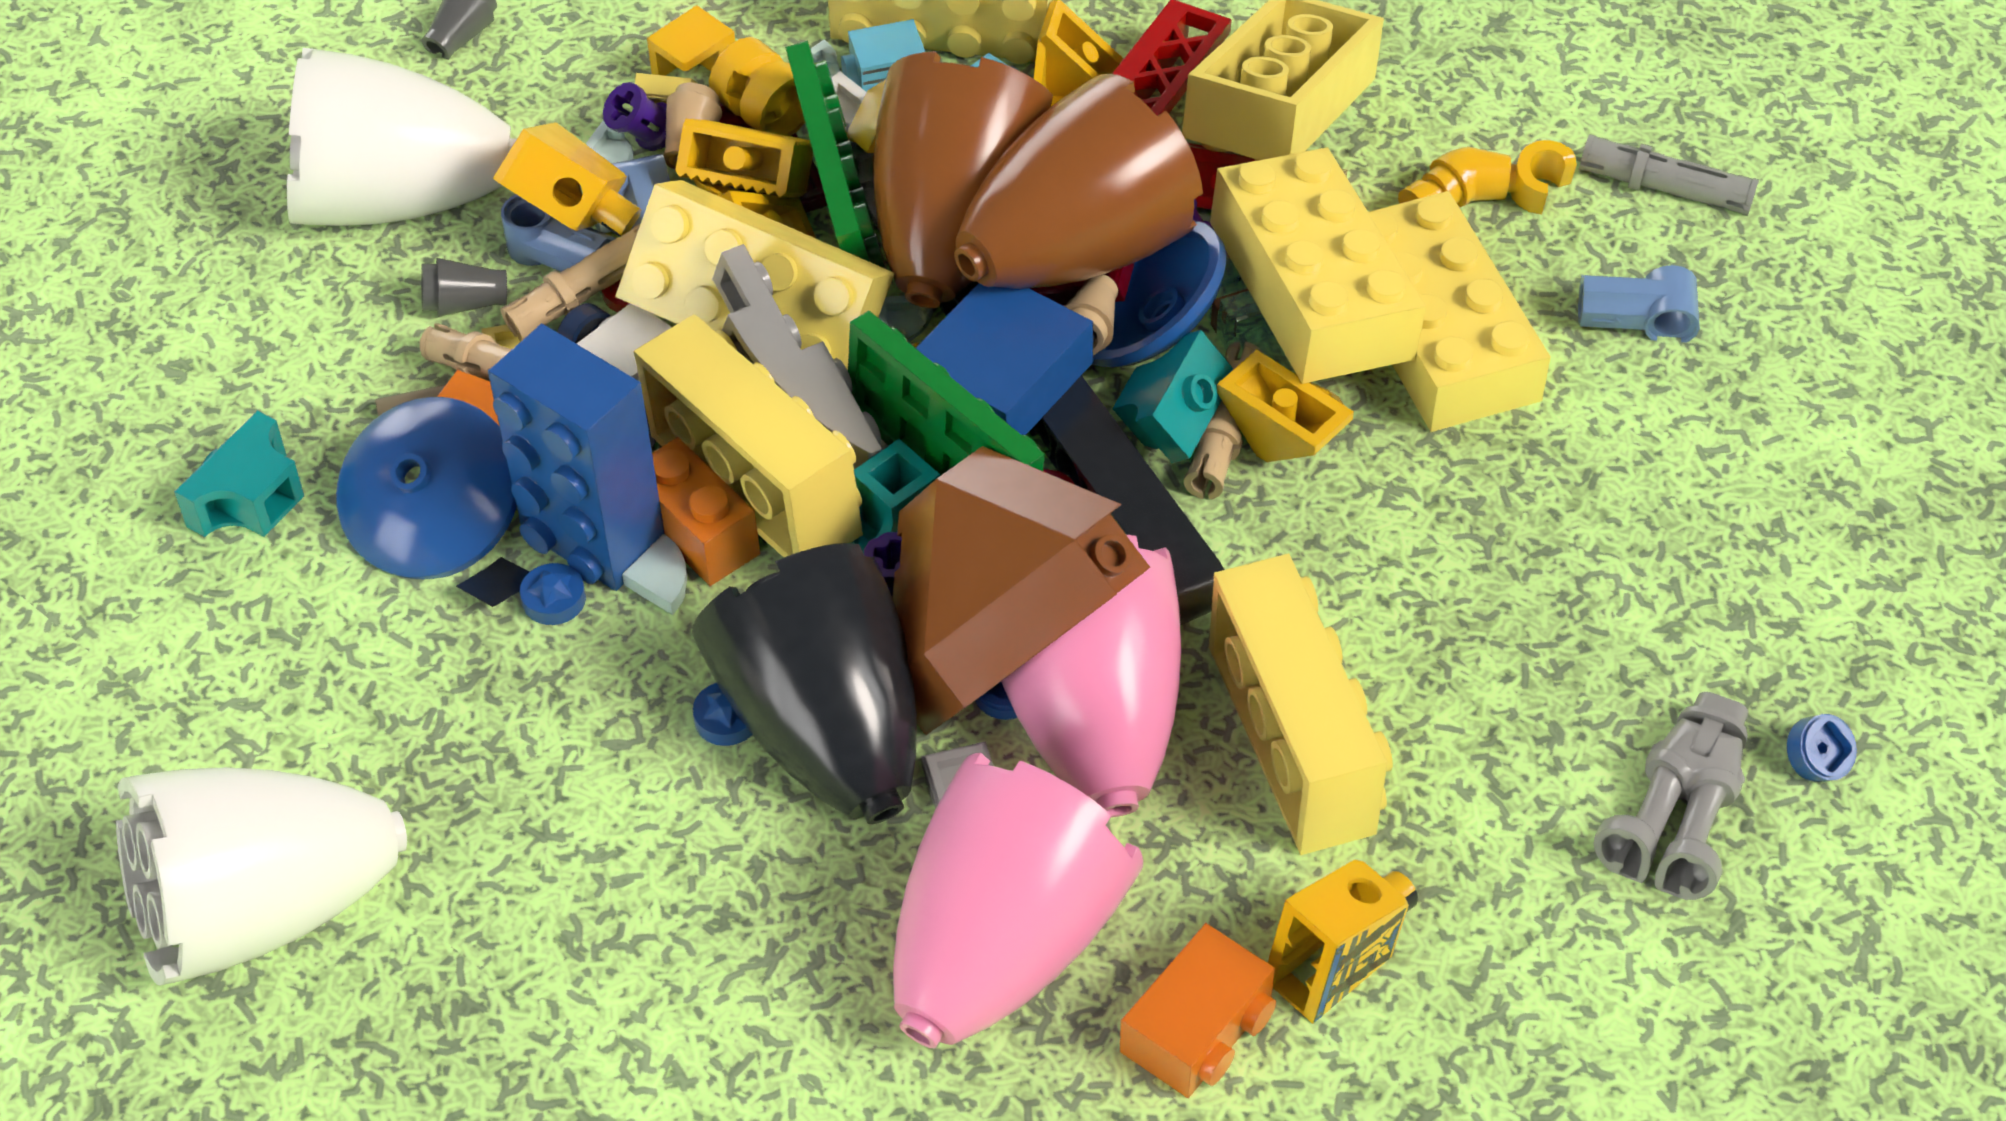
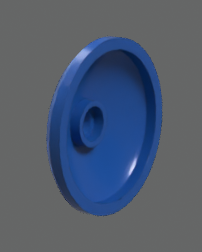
[1092,221,1226,367]
[336,397,517,579]

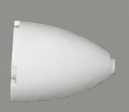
[287,48,517,226]
[116,767,407,986]

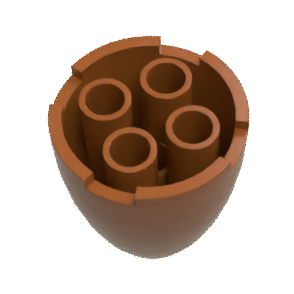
[874,51,1053,308]
[954,74,1203,289]

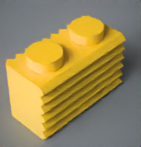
[675,118,813,197]

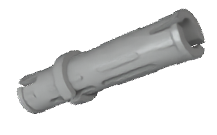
[1579,134,1759,216]

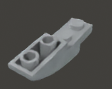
[712,244,881,469]

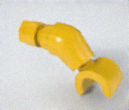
[1398,140,1577,215]

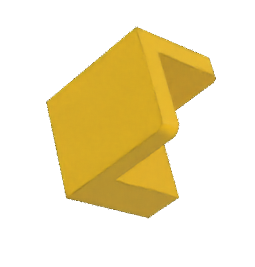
[647,5,735,76]

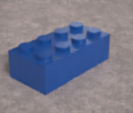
[488,323,665,591]

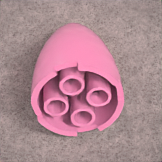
[1001,535,1181,817]
[893,753,1143,1048]

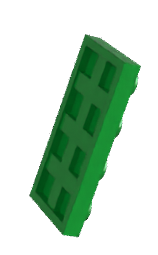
[785,40,885,268]
[848,310,1045,476]

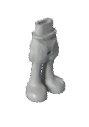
[1594,692,1748,900]

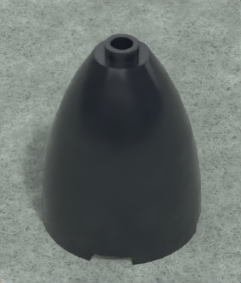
[692,543,917,824]

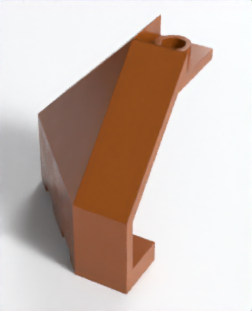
[893,446,1151,735]

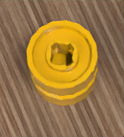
[709,37,805,136]

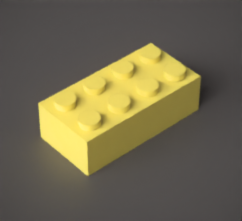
[828,0,1053,64]
[1182,0,1384,161]
[1210,147,1426,384]
[615,180,894,370]
[1368,191,1551,432]
[633,314,863,557]
[1209,553,1393,855]

